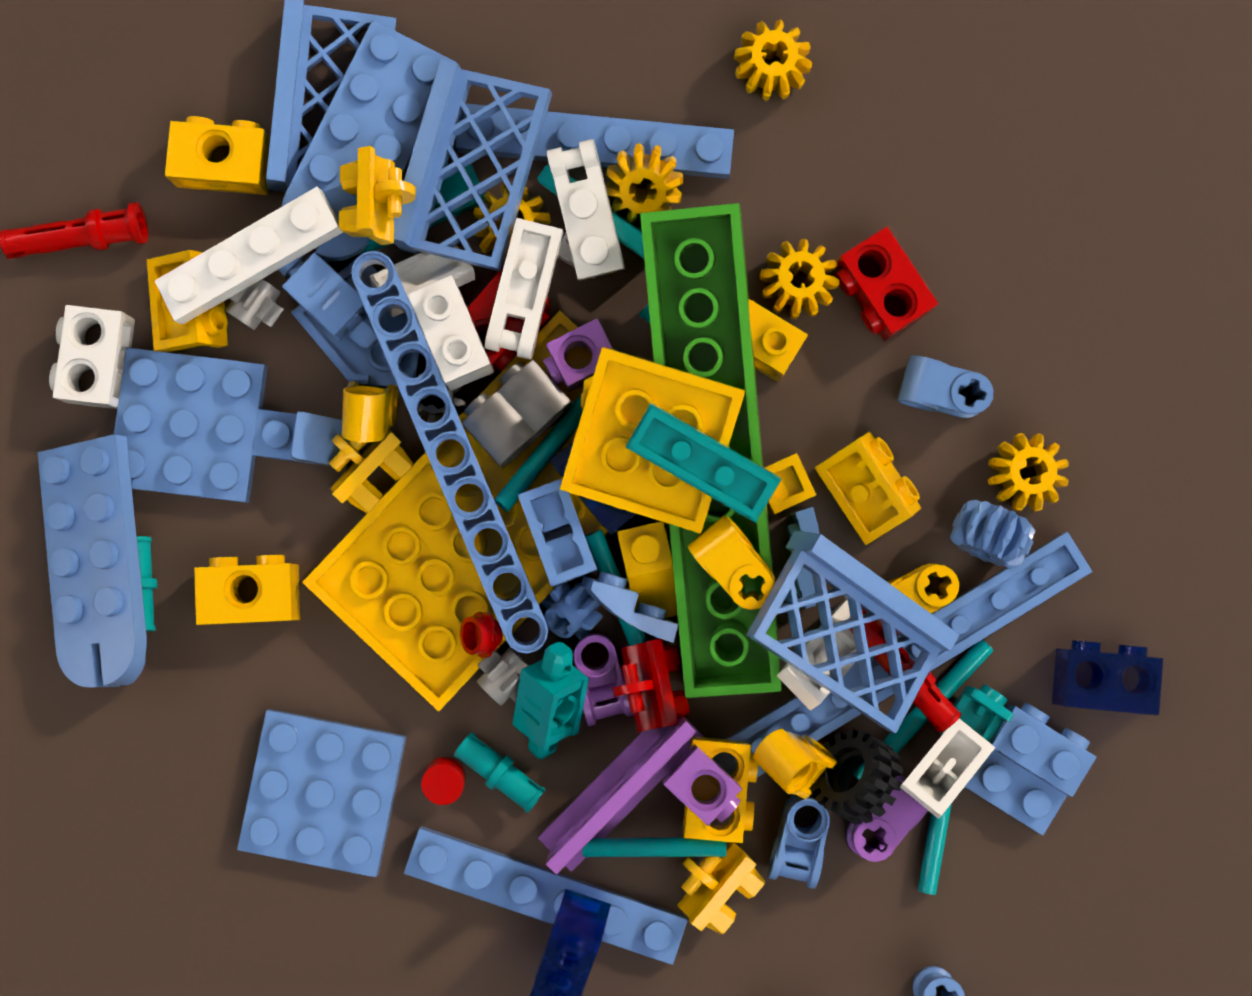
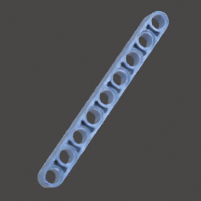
[351,251,548,654]

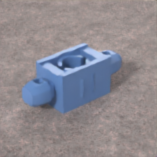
[279,252,378,350]

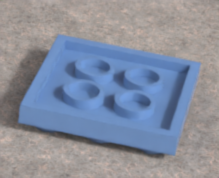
[114,348,268,503]
[237,709,407,877]

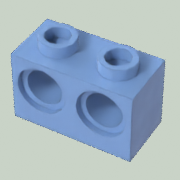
[518,478,598,587]

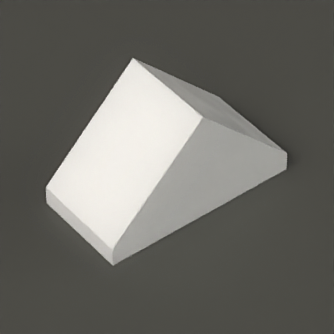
[900,719,995,819]

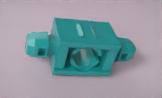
[512,642,589,759]

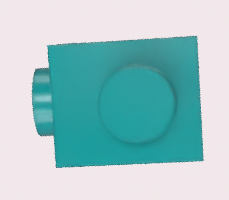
[935,684,1014,742]

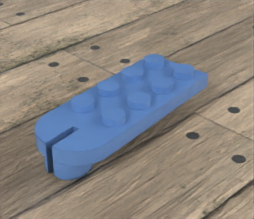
[282,19,456,262]
[37,434,147,688]

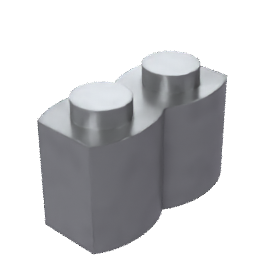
[462,360,572,469]

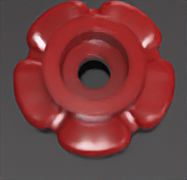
[460,612,502,658]

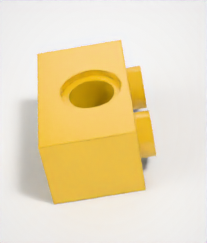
[165,116,270,195]
[194,555,300,625]

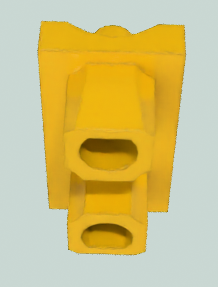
[339,146,416,245]
[329,430,413,513]
[677,842,765,934]

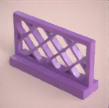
[538,716,704,875]

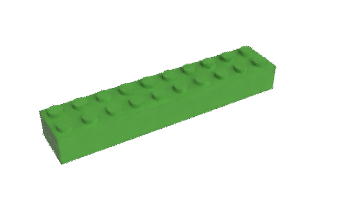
[640,203,782,698]

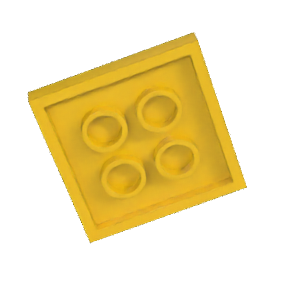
[559,347,746,534]

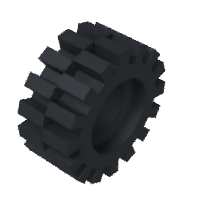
[811,729,903,824]

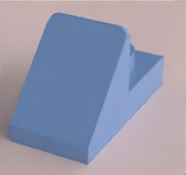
[252,409,349,468]

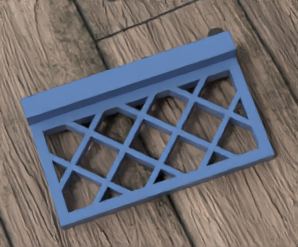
[266,0,396,192]
[393,59,552,272]
[746,531,960,733]

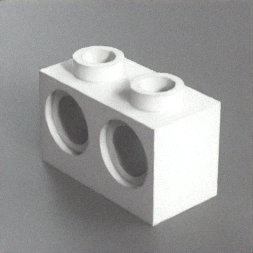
[407,275,494,391]
[49,305,135,409]

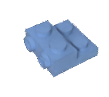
[965,702,1097,836]

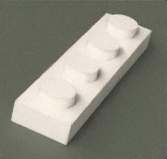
[155,187,343,325]

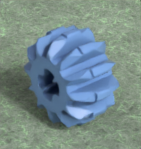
[950,500,1036,568]

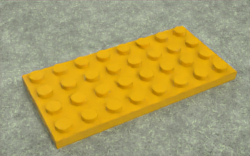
[302,311,627,712]

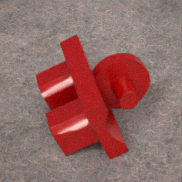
[612,639,690,732]

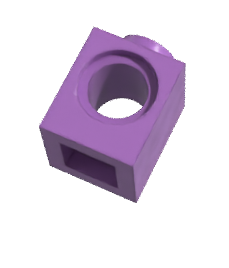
[543,318,613,392]
[662,744,742,826]

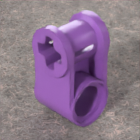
[574,632,634,727]
[845,775,928,862]

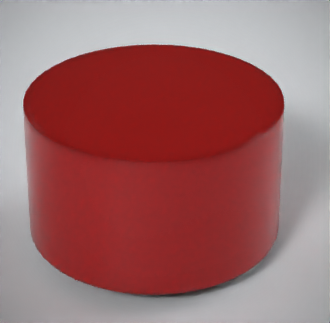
[421,757,466,805]

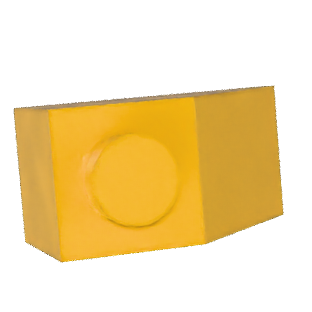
[617,521,677,618]

